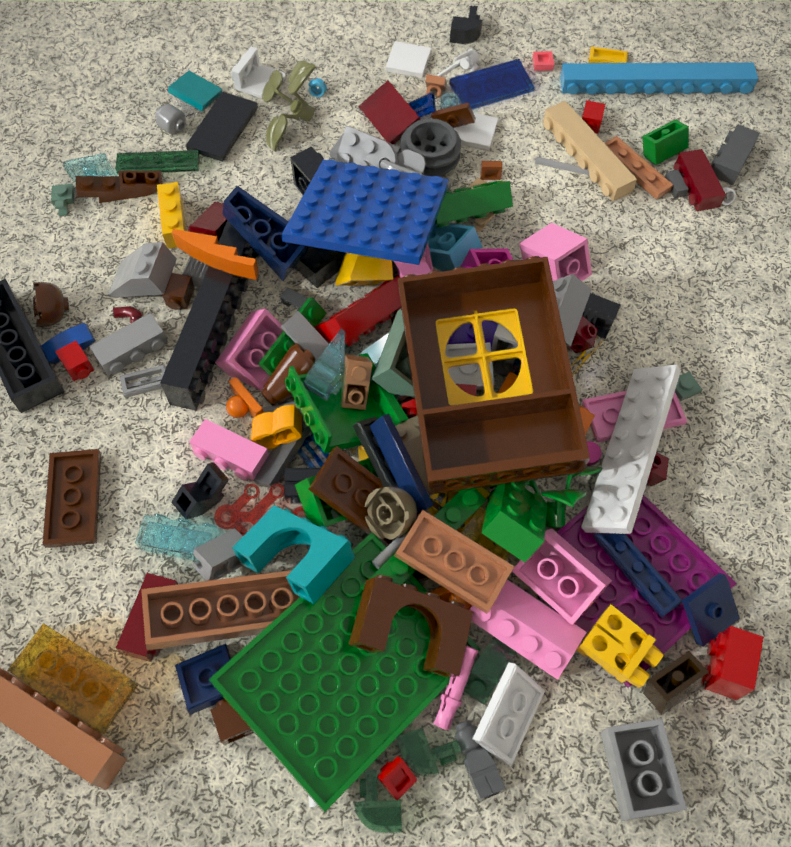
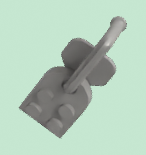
[335,126,451,192]

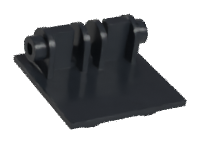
[582,293,621,339]

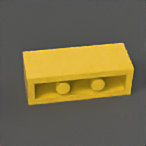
[157,182,187,249]

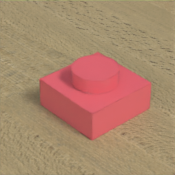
[532,51,554,71]

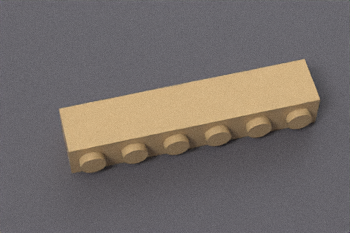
[543,101,637,201]

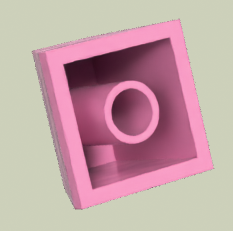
[519,223,592,281]

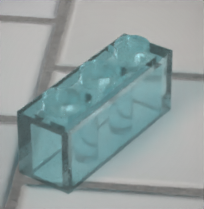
[135,514,221,562]

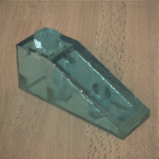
[303,329,345,401]

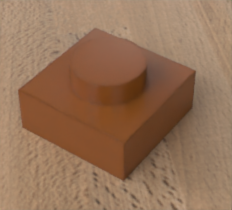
[480,161,503,180]

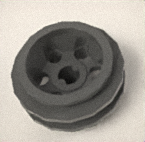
[400,118,461,177]

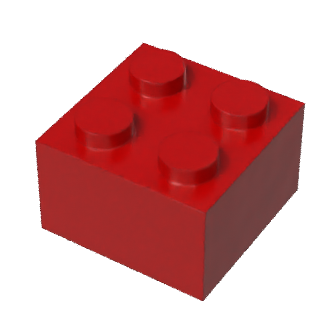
[705,626,764,700]

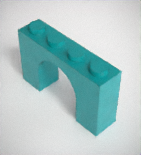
[232,505,355,604]

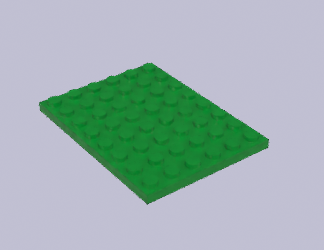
[209,532,481,812]

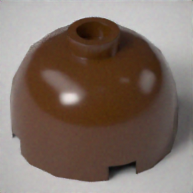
[33,282,69,327]

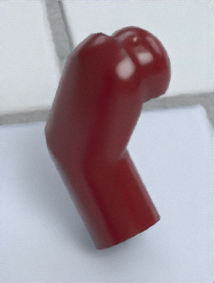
[113,306,143,323]

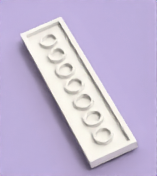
[581,365,681,534]

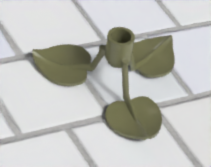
[262,60,317,151]

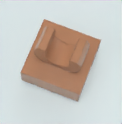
[425,74,447,98]

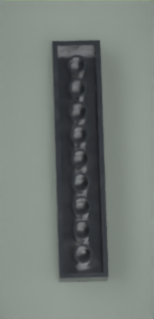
[160,221,260,411]

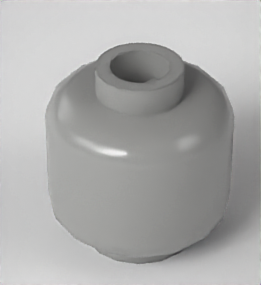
[155,104,186,135]

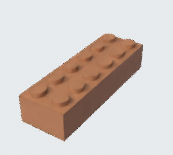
[141,570,300,650]
[0,668,127,790]

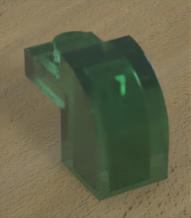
[464,637,516,705]
[396,728,461,777]
[354,770,402,834]

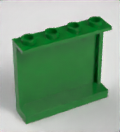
[285,353,409,454]

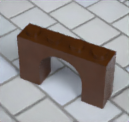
[349,575,473,678]

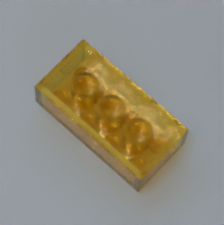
[7,623,138,734]

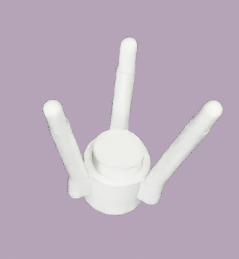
[438,48,479,92]

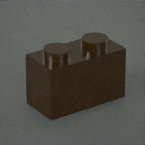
[643,651,709,715]

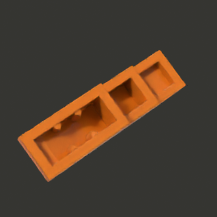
[172,229,259,280]

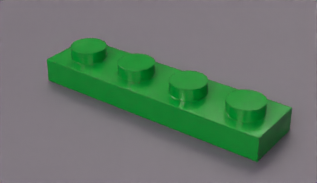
[258,297,327,376]

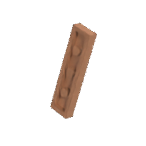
[605,136,673,200]

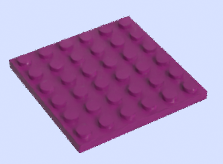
[551,495,737,688]

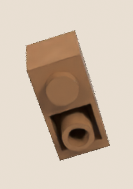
[341,354,373,410]

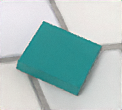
[168,70,222,111]

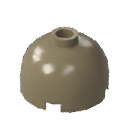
[365,486,417,540]

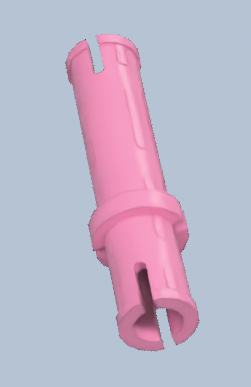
[433,645,478,731]

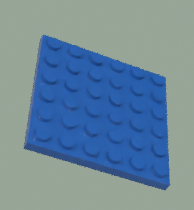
[282,159,449,265]

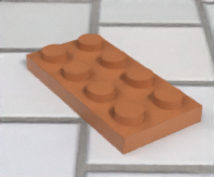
[394,510,514,614]

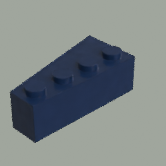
[222,186,309,281]

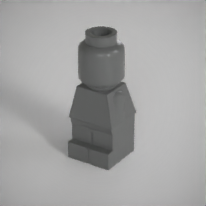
[455,720,506,802]

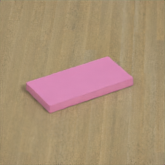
[582,391,687,443]

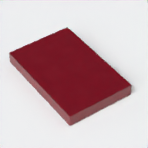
[358,80,421,144]

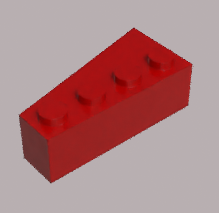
[314,275,401,348]

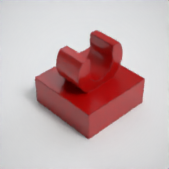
[377,756,417,801]

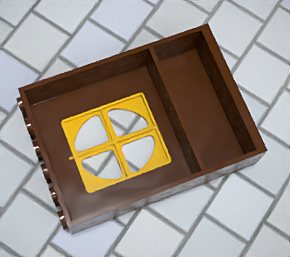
[398,256,590,495]

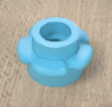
[309,78,327,97]

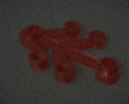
[214,483,304,536]

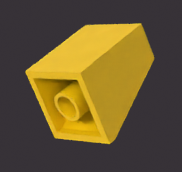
[335,253,393,286]

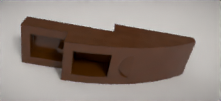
[75,170,163,203]

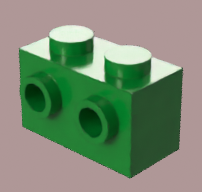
[642,119,689,165]

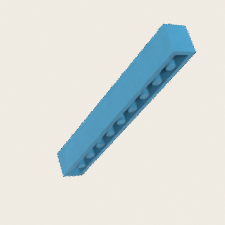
[560,62,758,95]

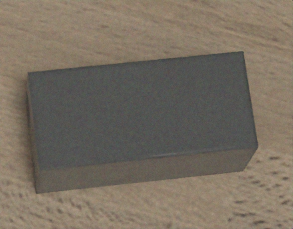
[665,170,688,199]
[280,287,308,311]

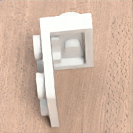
[232,46,286,99]

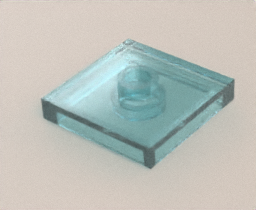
[63,153,115,183]

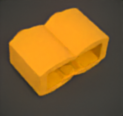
[251,405,302,450]

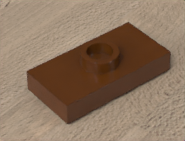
[431,102,476,128]

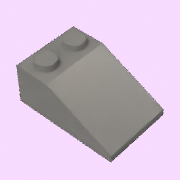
[107,242,177,298]

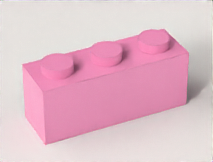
[189,419,269,481]

